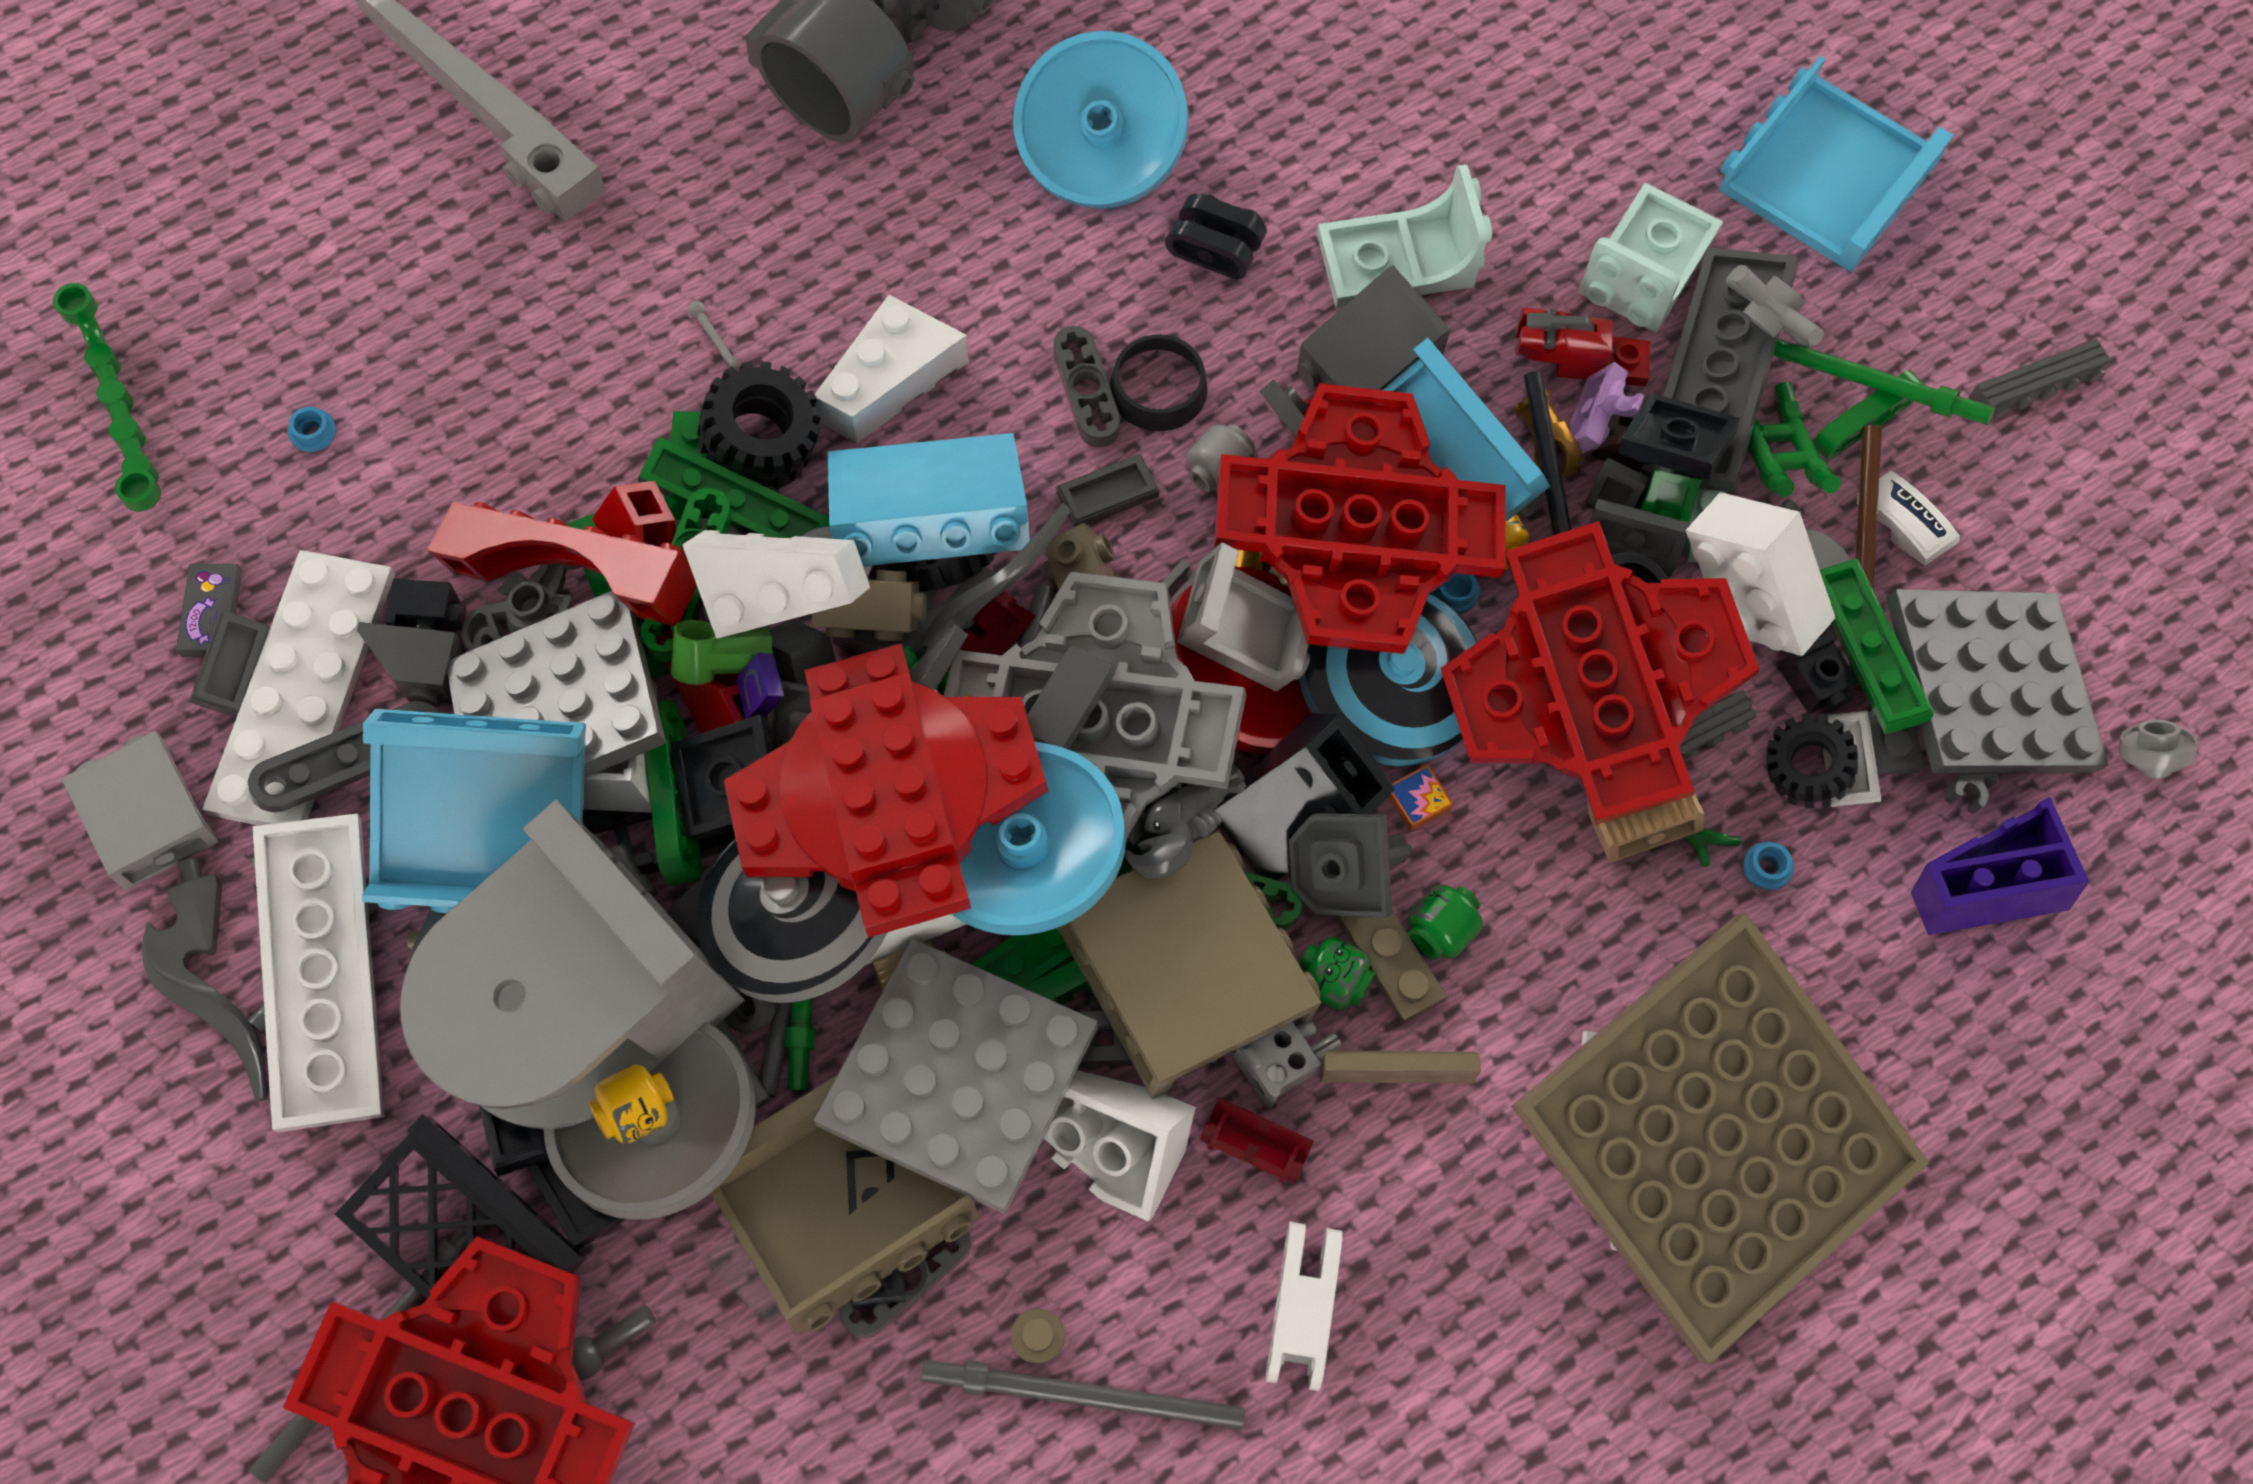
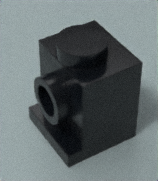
[384,579,466,632]
[1778,631,1859,714]

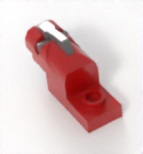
[1515,308,1650,387]

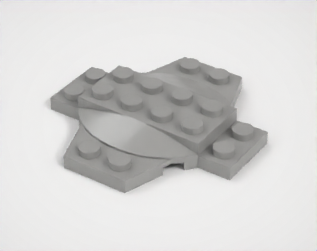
[944,572,1246,839]

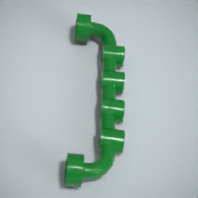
[53,283,161,512]

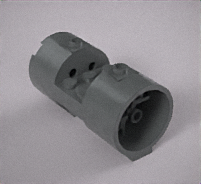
[745,0,993,142]

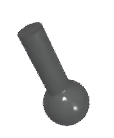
[572,1305,656,1380]

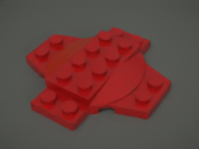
[1214,383,1506,654]
[1440,521,1759,825]
[724,643,1048,938]
[283,1236,636,1484]

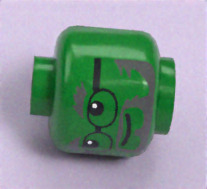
[1408,885,1483,959]
[1299,936,1376,1012]

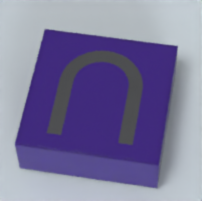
[736,653,784,719]

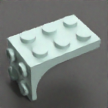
[1317,164,1492,308]
[1578,183,1723,333]

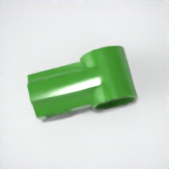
[671,620,773,685]

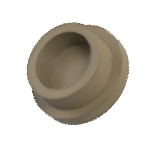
[1011,1309,1065,1364]

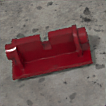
[948,591,1036,672]
[1200,1097,1314,1184]

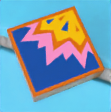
[1388,765,1454,832]

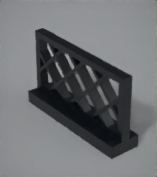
[334,1114,587,1299]

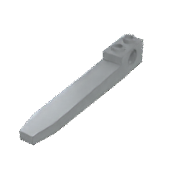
[354,0,606,222]

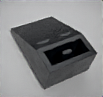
[1214,713,1395,880]

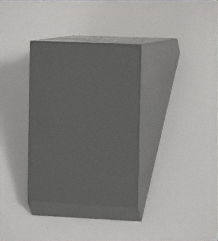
[769,619,836,685]

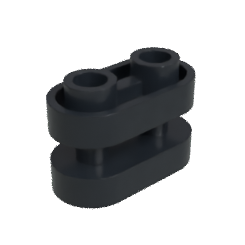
[1165,193,1267,280]

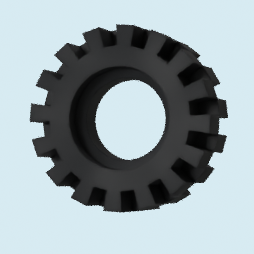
[1766,713,1858,808]

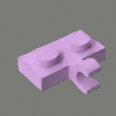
[1559,362,1644,455]

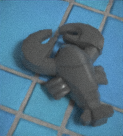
[461,564,581,651]
[1125,764,1247,879]

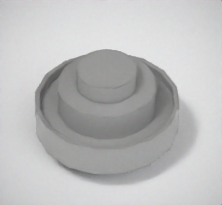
[2119,720,2198,778]

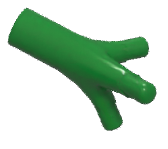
[1683,828,1741,867]

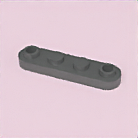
[248,701,440,812]

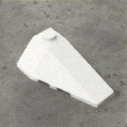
[1043,1070,1196,1222]

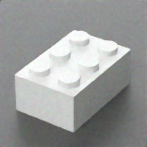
[1686,492,1836,656]

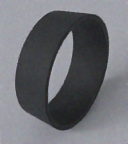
[1109,334,1208,431]

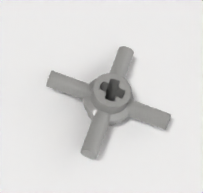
[1726,265,1824,347]

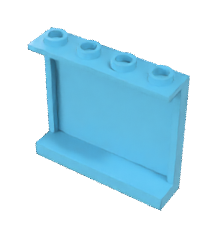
[1719,55,1954,273]
[1382,337,1550,521]
[828,433,1030,566]
[362,709,586,913]

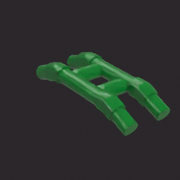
[1748,381,1841,497]

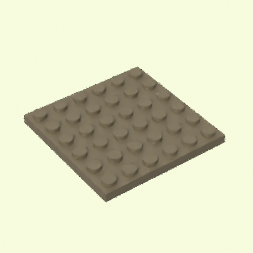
[1511,913,1929,1365]

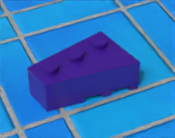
[1910,797,2089,935]

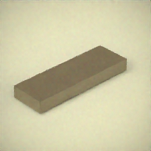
[1320,1051,1481,1083]

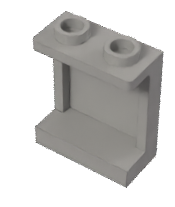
[1177,542,1310,692]
[61,731,219,891]

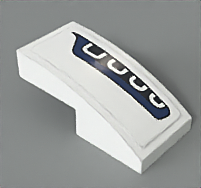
[1857,470,1960,566]

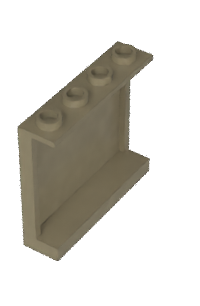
[1057,831,1321,1098]
[711,1075,979,1336]

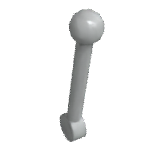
[688,301,740,371]

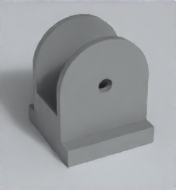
[400,800,745,1129]

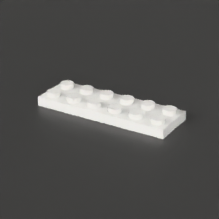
[202,550,395,825]
[253,813,385,1132]

